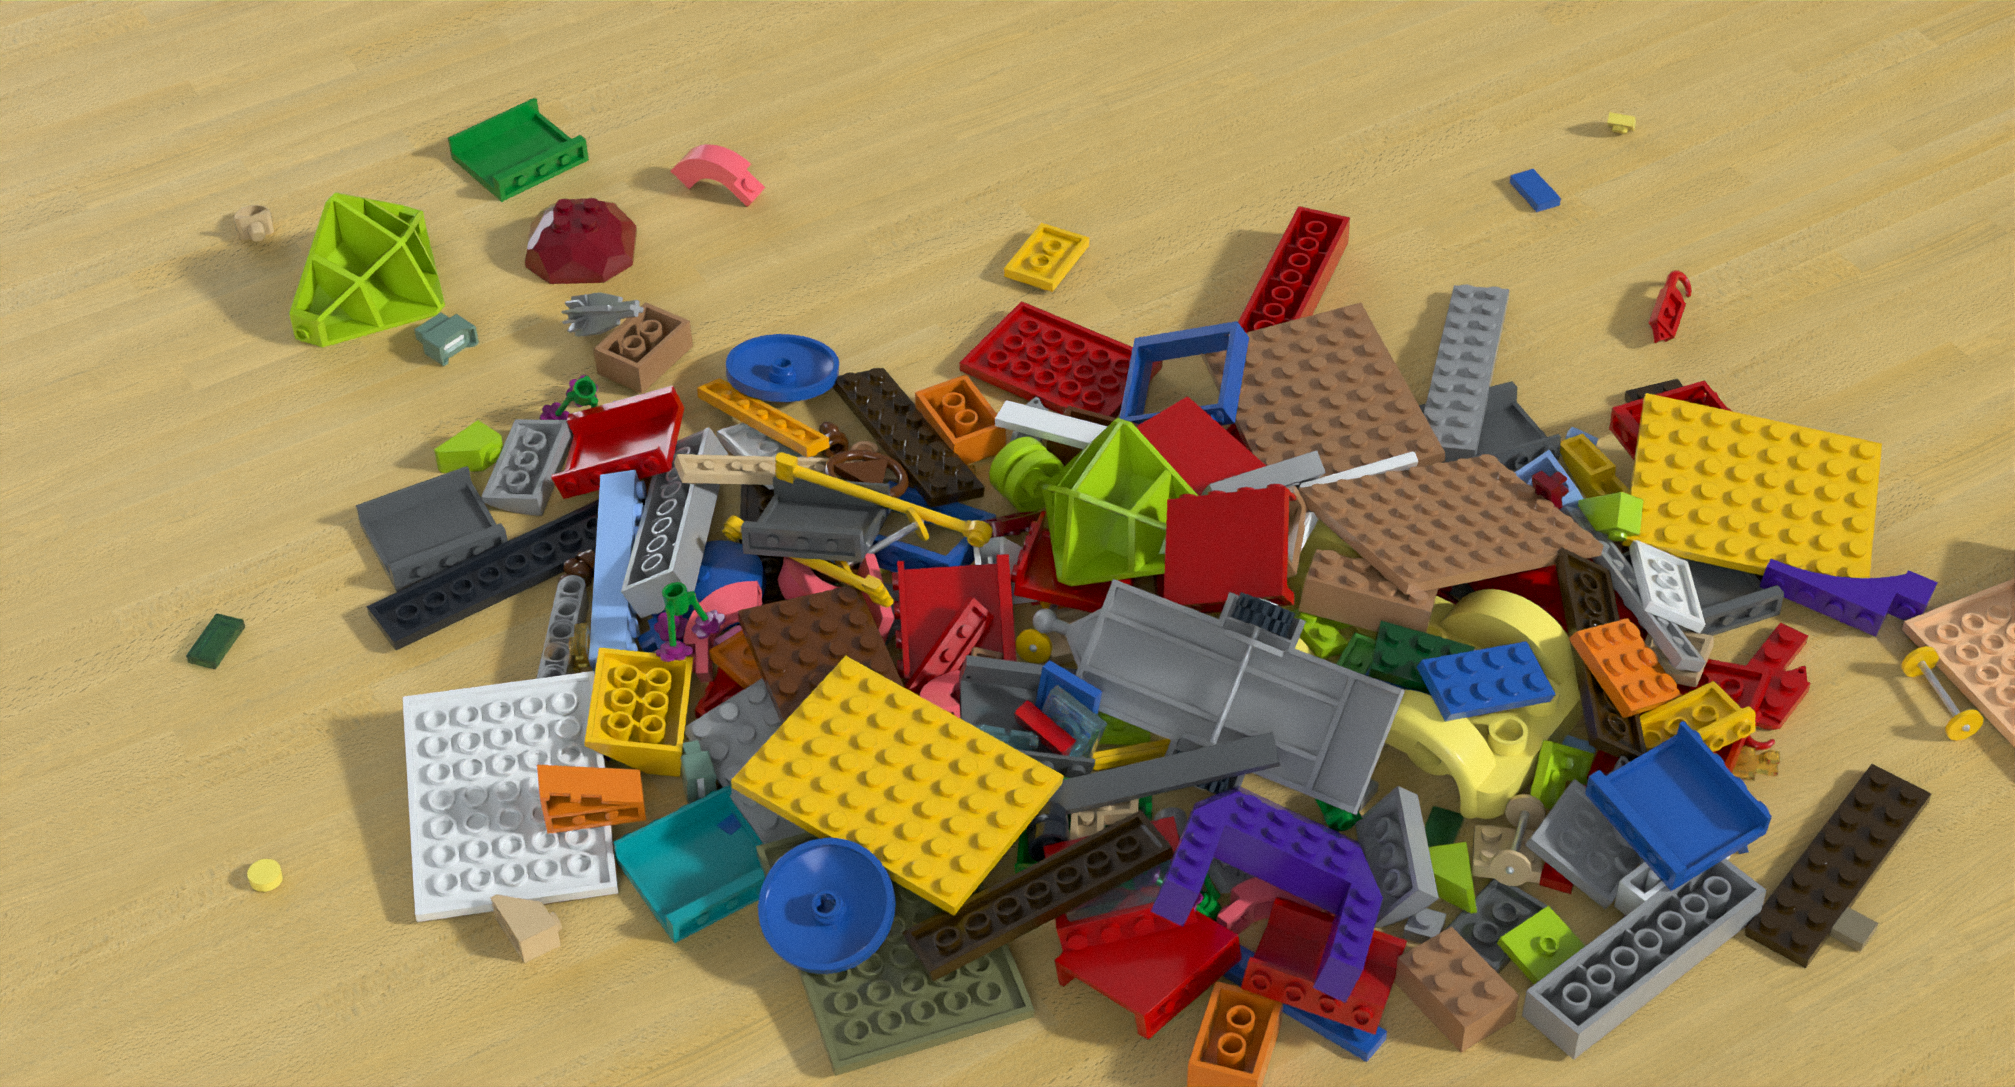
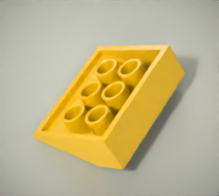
[584,647,693,777]

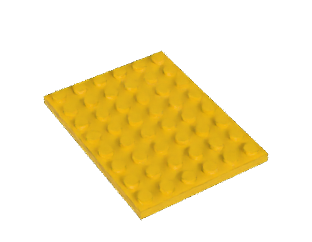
[1622,393,1882,578]
[731,656,1064,915]

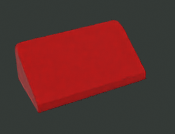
[1014,700,1076,756]

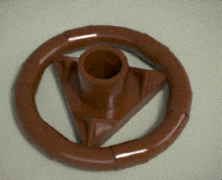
[823,450,909,498]

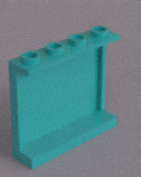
[614,785,765,944]

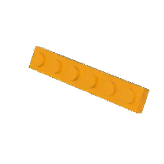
[697,378,830,458]

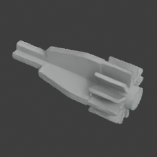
[562,292,643,337]

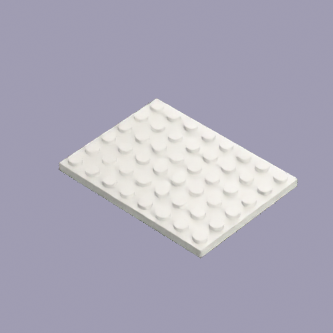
[403,671,618,922]

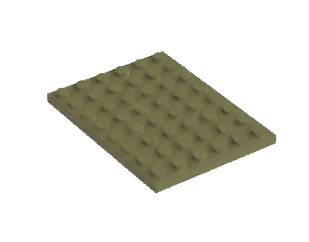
[756,832,1034,1076]

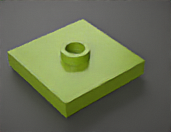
[1497,905,1585,985]

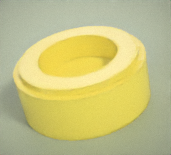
[247,859,283,892]

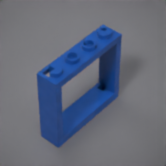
[1119,321,1249,426]
[871,481,996,572]

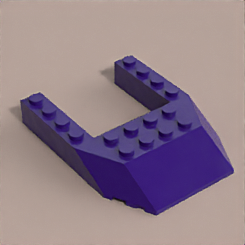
[1151,785,1383,1003]

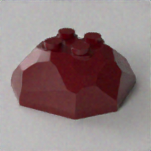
[525,198,637,284]

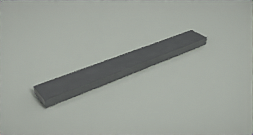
[1048,732,1280,815]

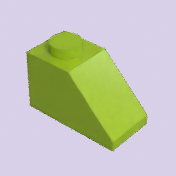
[434,420,503,473]
[1578,492,1643,541]
[1428,842,1477,914]

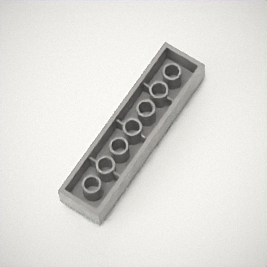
[621,427,728,618]
[1522,858,1766,1060]

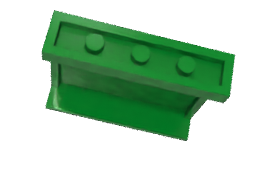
[448,97,589,202]

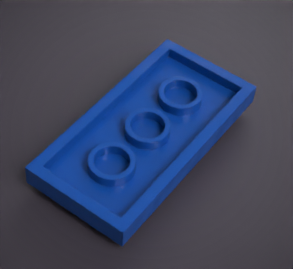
[1417,641,1556,722]

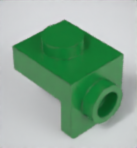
[1315,798,1363,832]

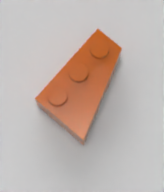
[537,765,646,834]

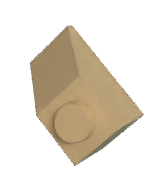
[491,894,562,963]

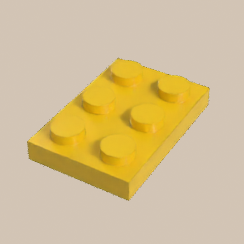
[1004,223,1089,292]

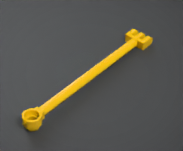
[775,452,993,548]
[722,515,894,608]

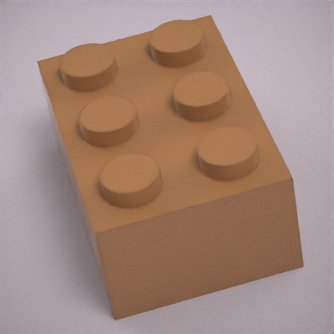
[594,302,693,394]
[1395,926,1519,1053]

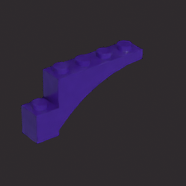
[1759,559,1938,637]

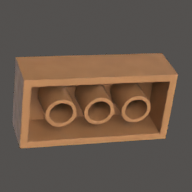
[1298,549,1438,633]

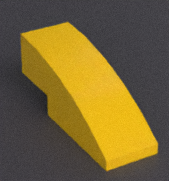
[1560,433,1630,498]

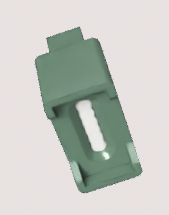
[414,312,479,366]
[681,740,717,804]

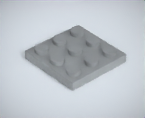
[1525,779,1639,909]

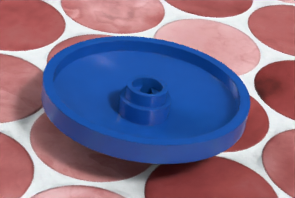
[726,334,839,402]
[651,540,767,632]
[758,838,896,974]

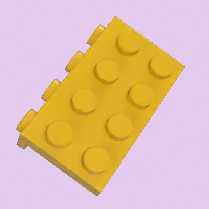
[1640,681,1756,752]

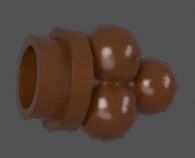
[819,422,849,458]
[557,549,595,588]

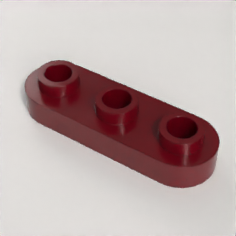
[982,511,1041,538]

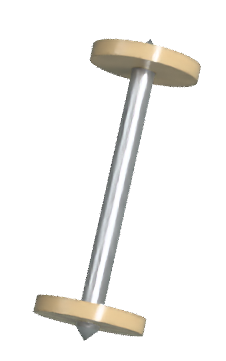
[1490,794,1546,886]

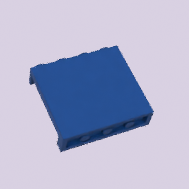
[1585,721,1772,891]

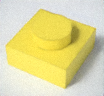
[1607,112,1636,134]

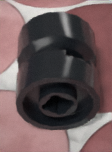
[1026,801,1070,863]

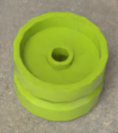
[989,436,1064,512]

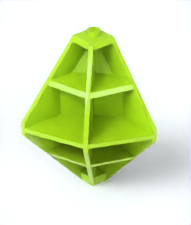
[289,192,445,348]
[1041,418,1198,586]

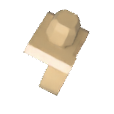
[234,205,274,242]

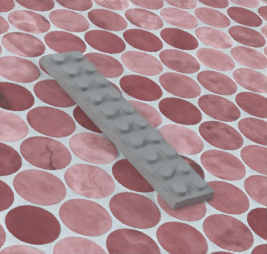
[1424,284,1509,459]

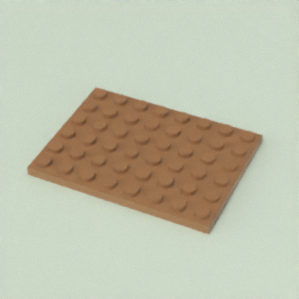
[1201,302,1445,478]
[1298,454,1604,595]

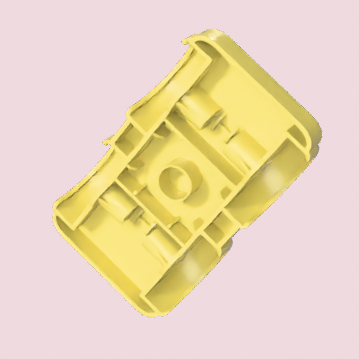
[1206,518,1583,819]

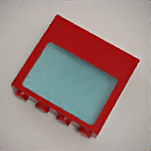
[1044,816,1198,952]

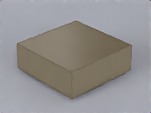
[1830,907,1878,952]

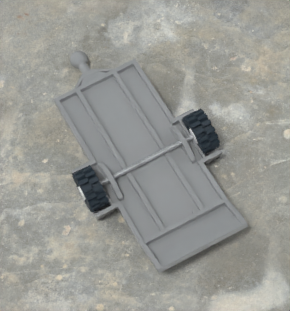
[1033,579,1405,815]

